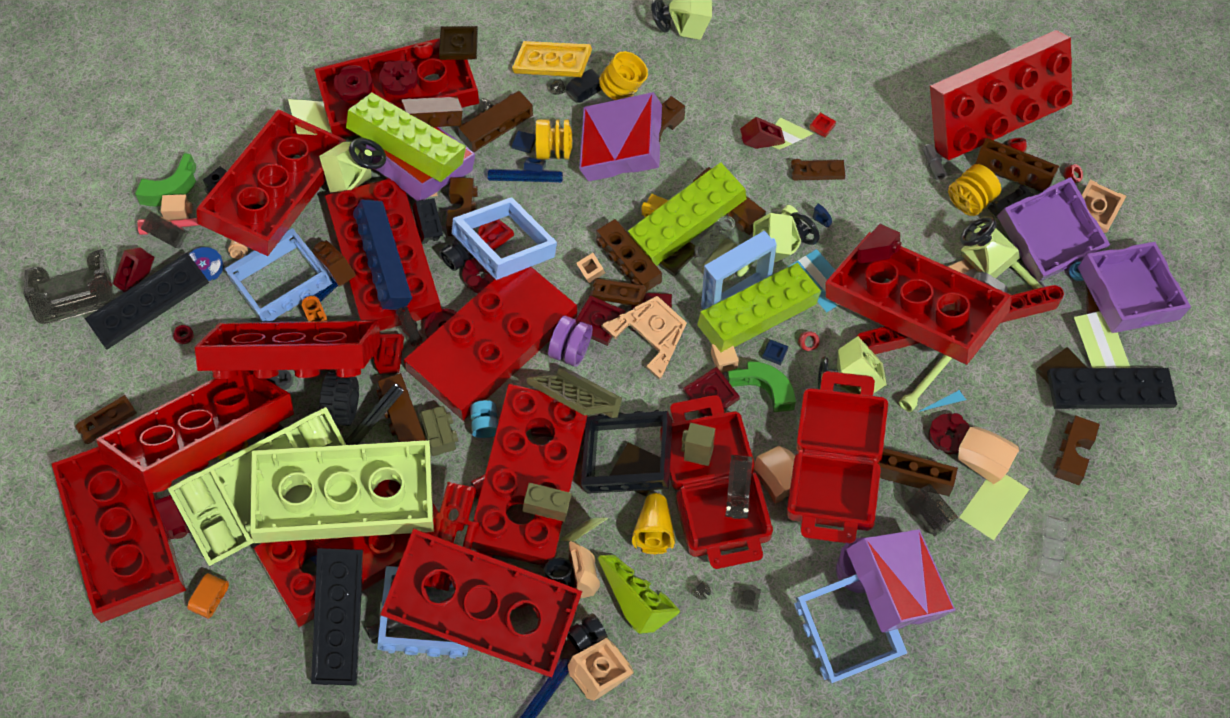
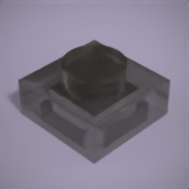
[735,585,761,612]

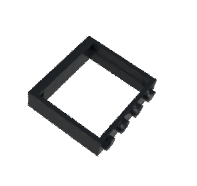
[581,410,673,494]

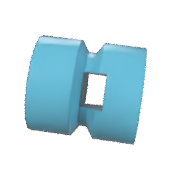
[470,400,498,438]

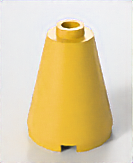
[632,493,675,555]

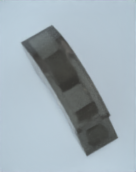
[725,455,753,519]

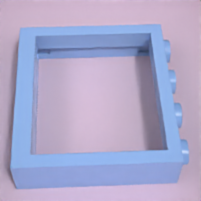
[452,197,557,280]
[225,228,332,322]
[701,230,777,310]
[377,566,468,659]
[794,574,907,683]

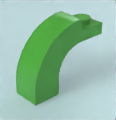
[135,153,196,207]
[727,362,796,412]

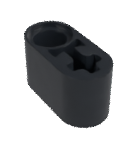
[566,69,602,103]

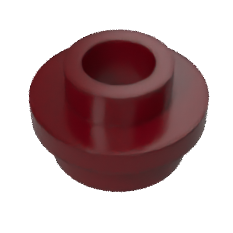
[173,325,194,345]

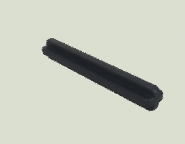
[345,383,404,445]

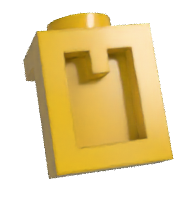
[642,194,669,217]

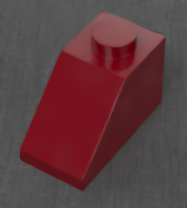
[740,117,785,149]
[858,224,902,264]
[113,247,155,292]
[154,495,190,539]

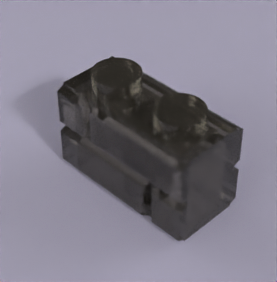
[141,212,189,248]
[906,484,958,537]

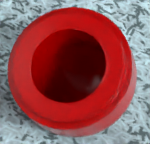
[414,42,433,60]
[1007,138,1027,152]
[1063,164,1083,183]
[798,331,820,351]

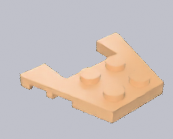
[602,296,687,380]

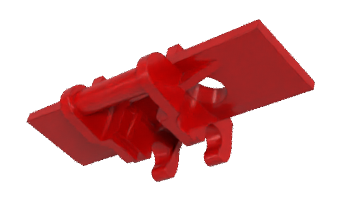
[424,482,480,591]

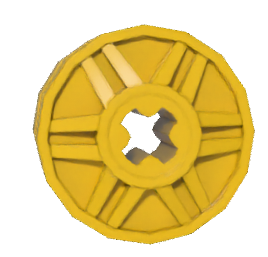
[599,51,648,100]
[536,119,572,160]
[948,164,1001,216]

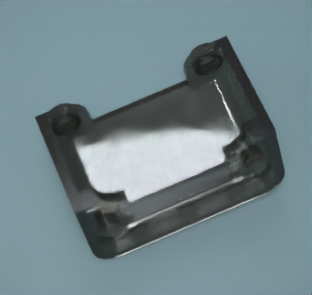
[23,249,115,324]

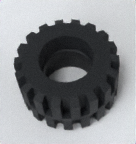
[319,372,359,426]

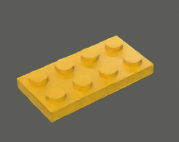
[512,41,592,77]

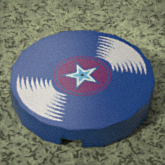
[189,247,224,281]

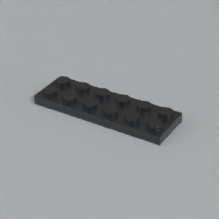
[85,252,209,350]
[1047,368,1177,409]
[311,548,364,686]

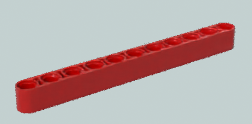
[857,285,1064,354]

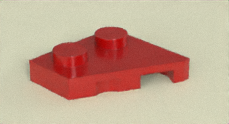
[478,219,514,251]
[372,334,404,374]

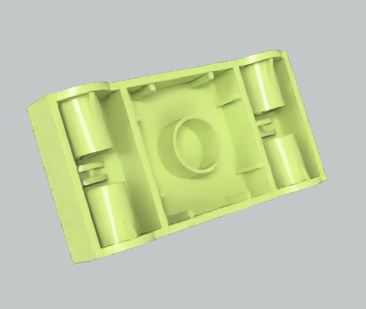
[168,407,346,566]

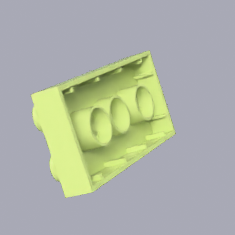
[251,440,434,543]

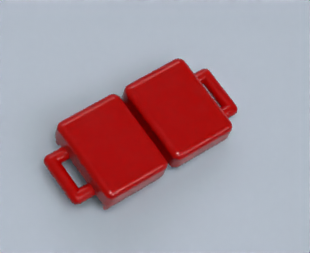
[787,371,888,544]
[660,395,773,569]

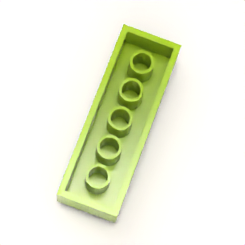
[346,93,466,182]
[628,162,747,266]
[697,262,821,352]

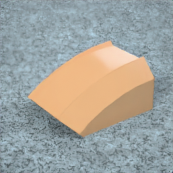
[1082,179,1126,233]
[958,426,1019,484]
[754,446,795,504]
[568,541,600,598]
[567,638,634,701]

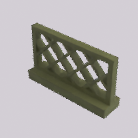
[527,367,622,418]

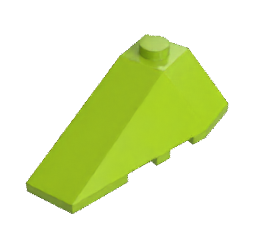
[598,555,680,634]

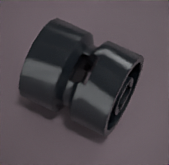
[439,238,474,271]
[544,557,574,588]
[567,613,608,653]

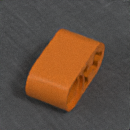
[302,296,328,321]
[187,573,229,619]

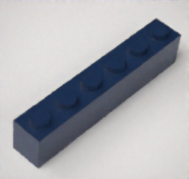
[353,200,412,310]

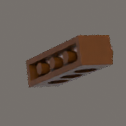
[975,138,1059,192]
[596,219,662,292]

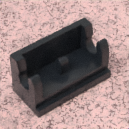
[988,184,1035,221]
[412,198,443,244]

